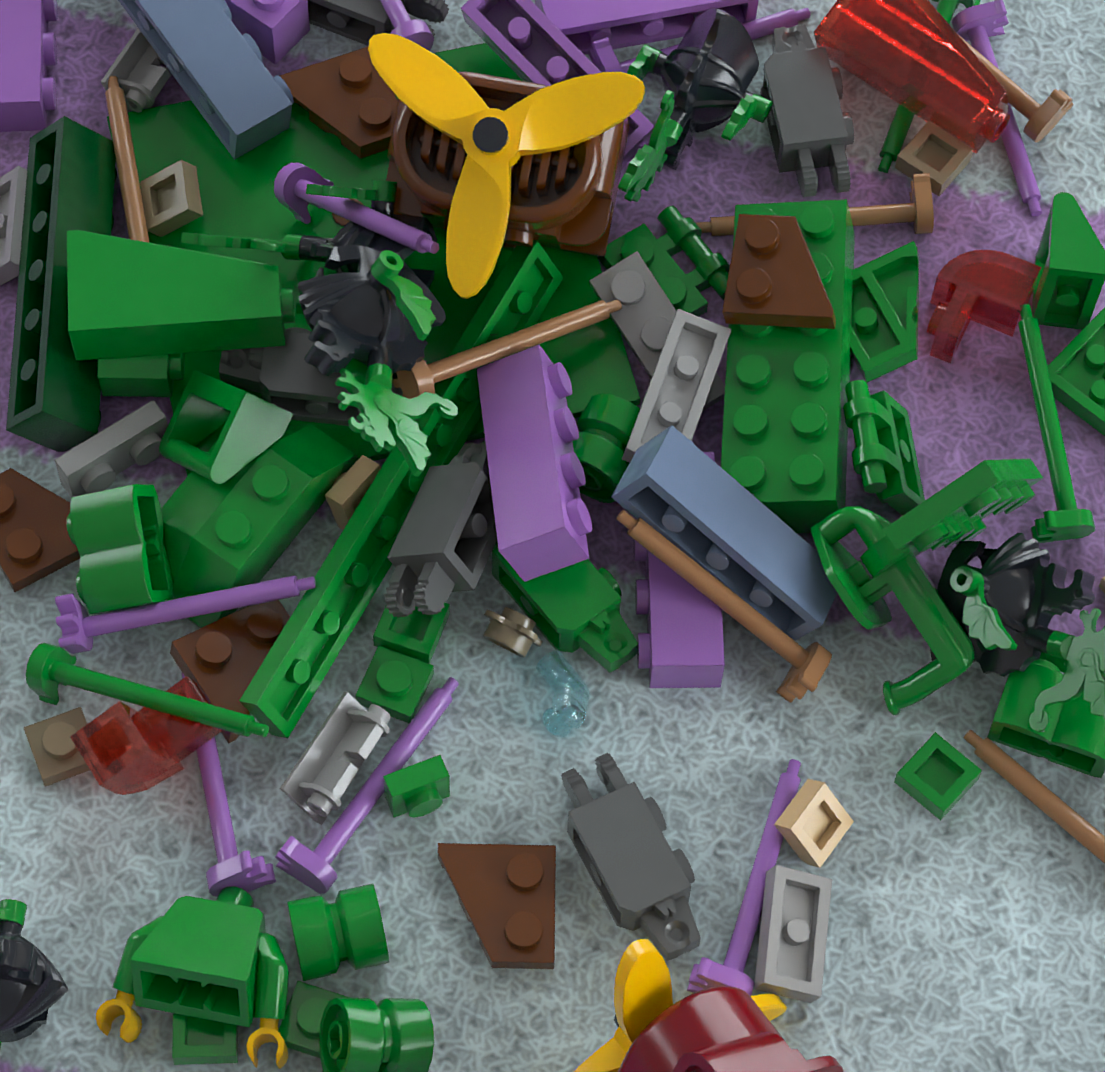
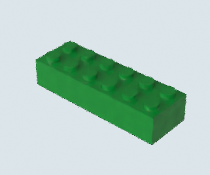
[721,199,855,533]

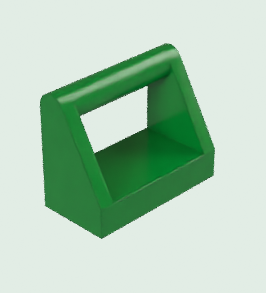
[1032,192,1105,330]
[159,369,293,484]

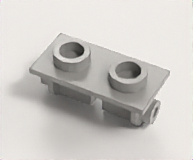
[101,28,171,113]
[280,692,391,825]

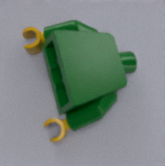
[96,886,289,1069]

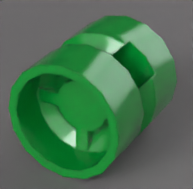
[573,393,640,503]
[287,884,389,981]
[319,998,434,1072]

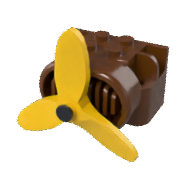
[368,33,645,299]

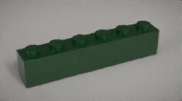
[6,116,117,452]

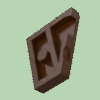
[279,46,398,159]
[722,214,836,329]
[0,468,80,592]
[170,600,290,744]
[438,843,556,969]

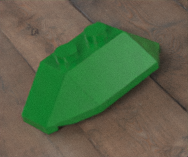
[161,424,358,628]

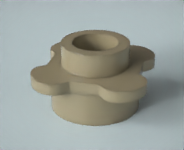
[483,607,543,658]

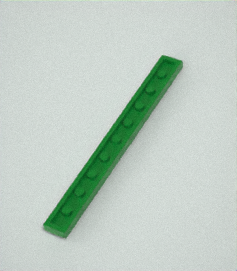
[239,240,564,739]

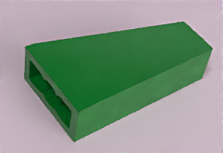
[67,230,295,360]

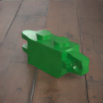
[492,541,638,673]

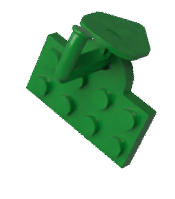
[810,459,1043,715]

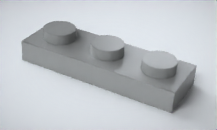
[589,251,725,412]
[622,309,731,462]

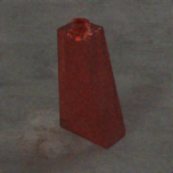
[814,0,1010,154]

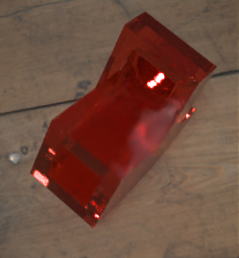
[926,250,1041,363]
[70,676,223,795]

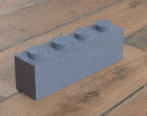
[118,0,294,160]
[611,425,837,641]

